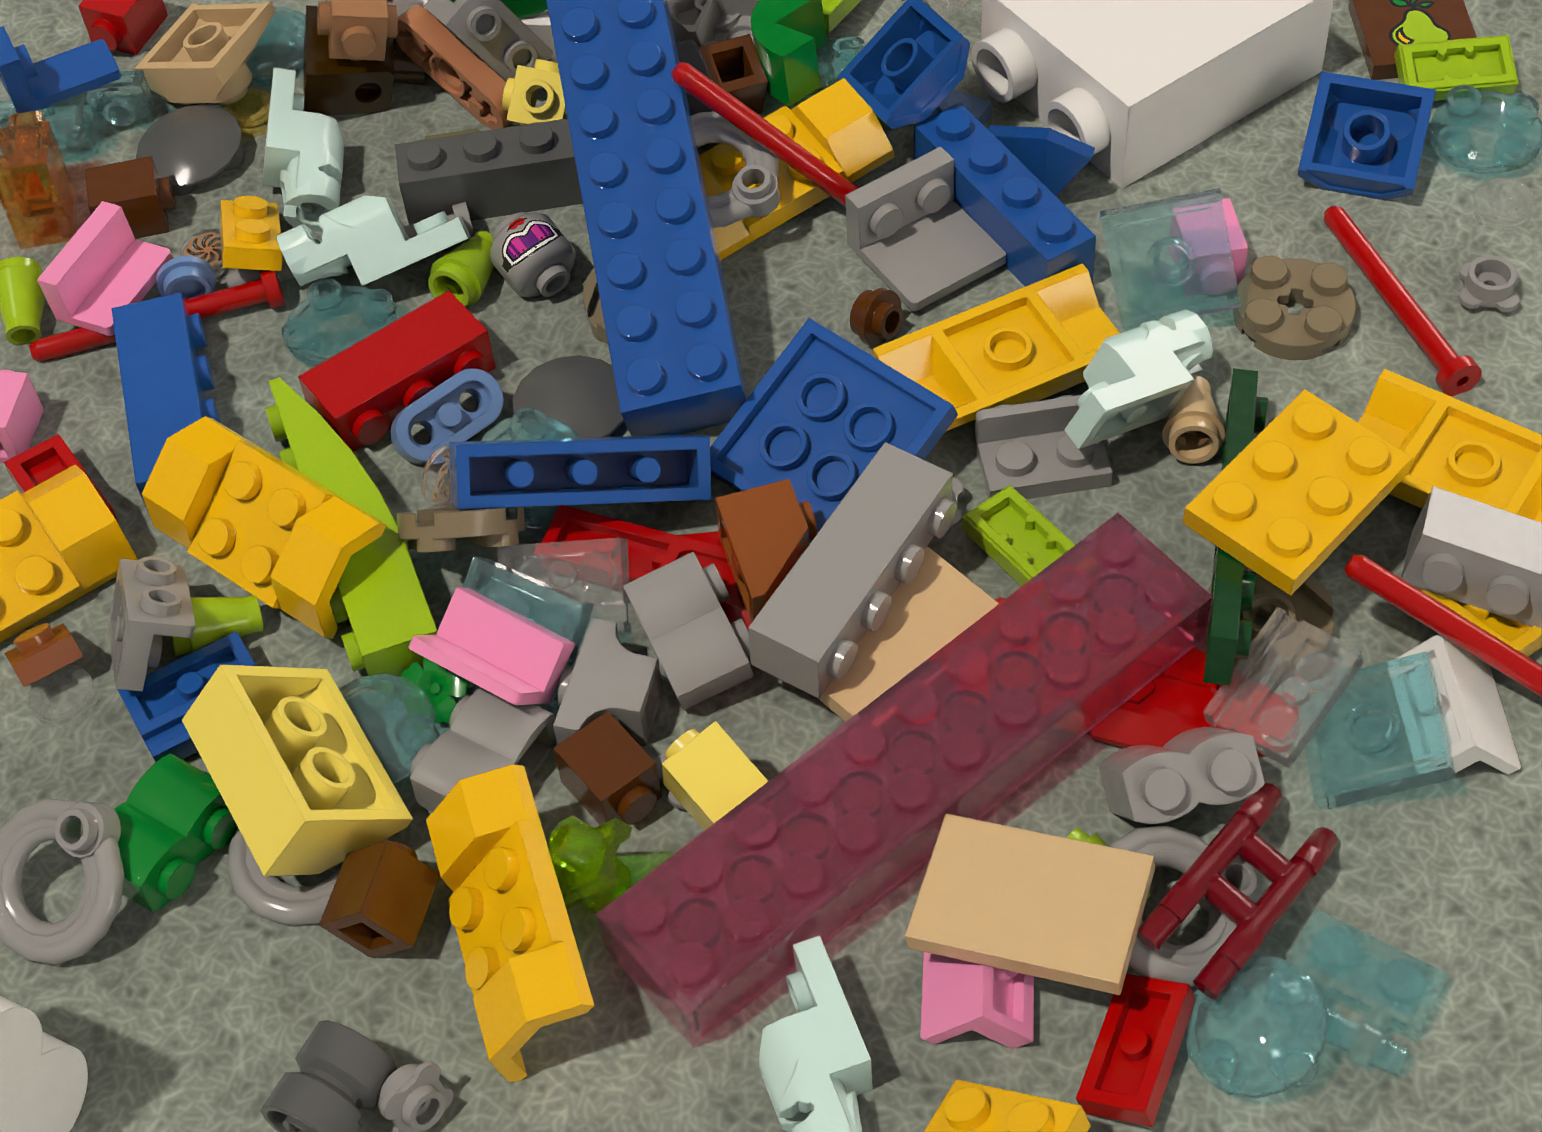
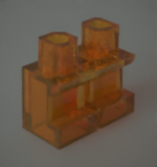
[0,111,77,249]

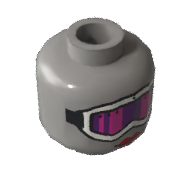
[490,212,576,298]

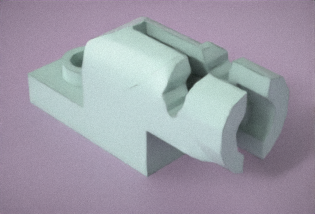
[262,68,344,233]
[277,195,471,286]
[1064,309,1213,449]
[759,935,873,1132]

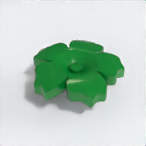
[399,657,474,726]

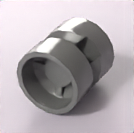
[261,1020,397,1132]

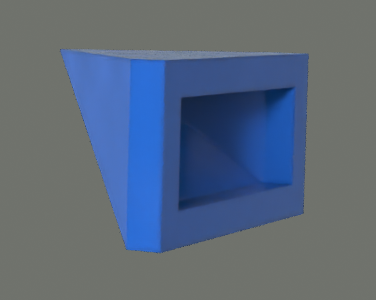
[988,125,1095,196]

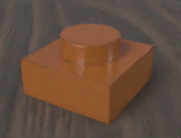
[4,623,83,687]

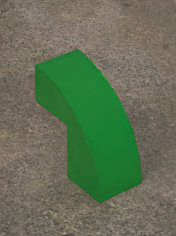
[750,0,827,106]

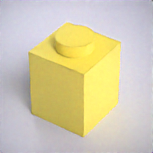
[662,721,769,844]

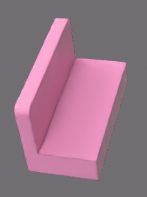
[37,201,173,336]
[408,587,576,705]
[920,952,1034,1048]

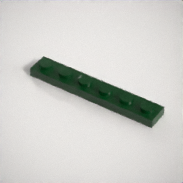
[1203,368,1268,686]

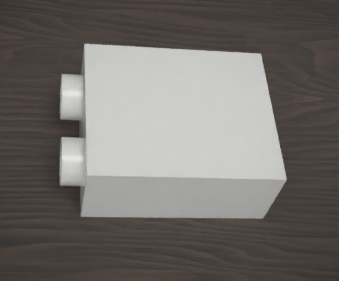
[972,0,1334,189]

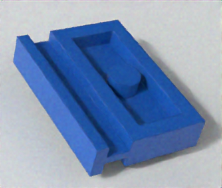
[117,631,256,763]

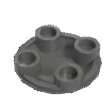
[136,104,245,196]
[513,355,624,440]

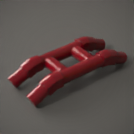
[1136,783,1338,1000]

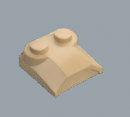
[134,1,275,105]

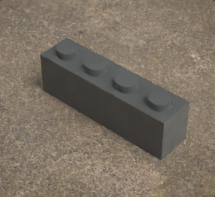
[395,118,583,225]

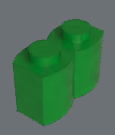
[114,753,238,913]

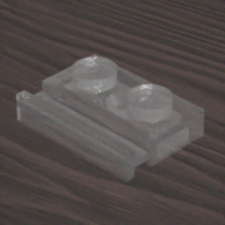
[497,538,632,637]
[1203,607,1364,769]

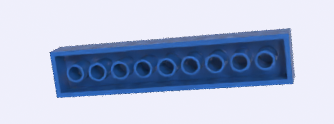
[546,0,748,436]

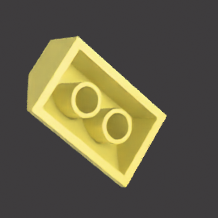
[182,665,413,876]

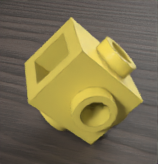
[502,59,567,126]

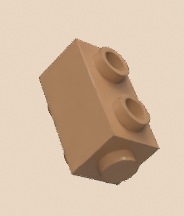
[317,0,398,61]

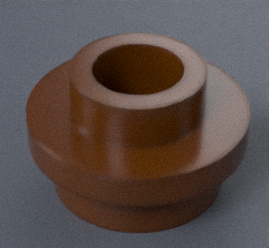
[850,288,903,347]

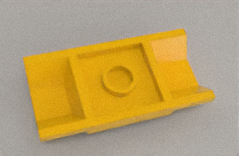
[699,78,895,261]
[873,263,1120,431]
[1358,369,1542,523]
[142,416,386,639]
[0,465,138,643]
[426,764,594,1082]

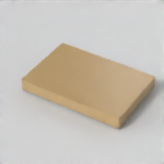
[818,546,1006,740]
[905,814,1155,995]

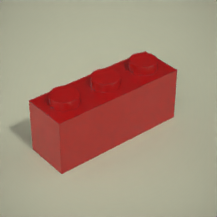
[298,290,496,452]

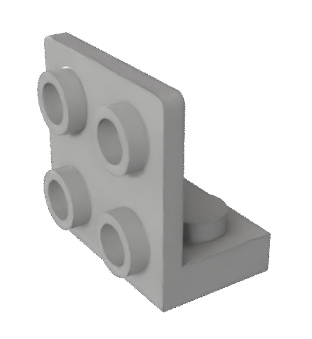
[845,146,1006,311]

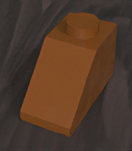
[715,479,818,624]

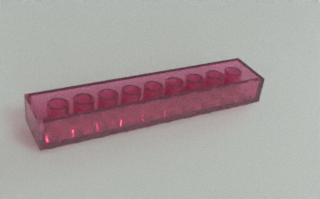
[596,513,1213,1048]

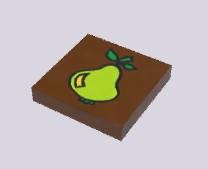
[1348,0,1477,80]

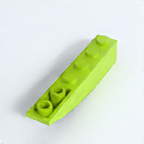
[264,377,437,691]

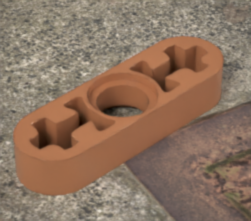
[395,5,511,130]

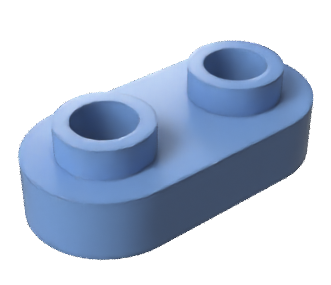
[391,369,503,464]

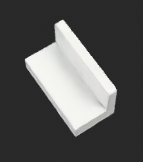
[1387,634,1521,783]

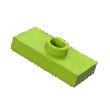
[1394,35,1519,101]
[962,485,1094,608]

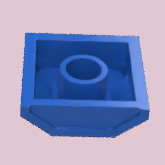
[837,0,971,129]
[1298,71,1436,201]

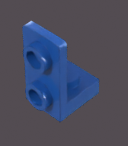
[0,26,122,117]

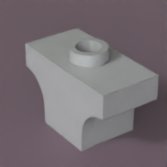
[553,618,664,746]

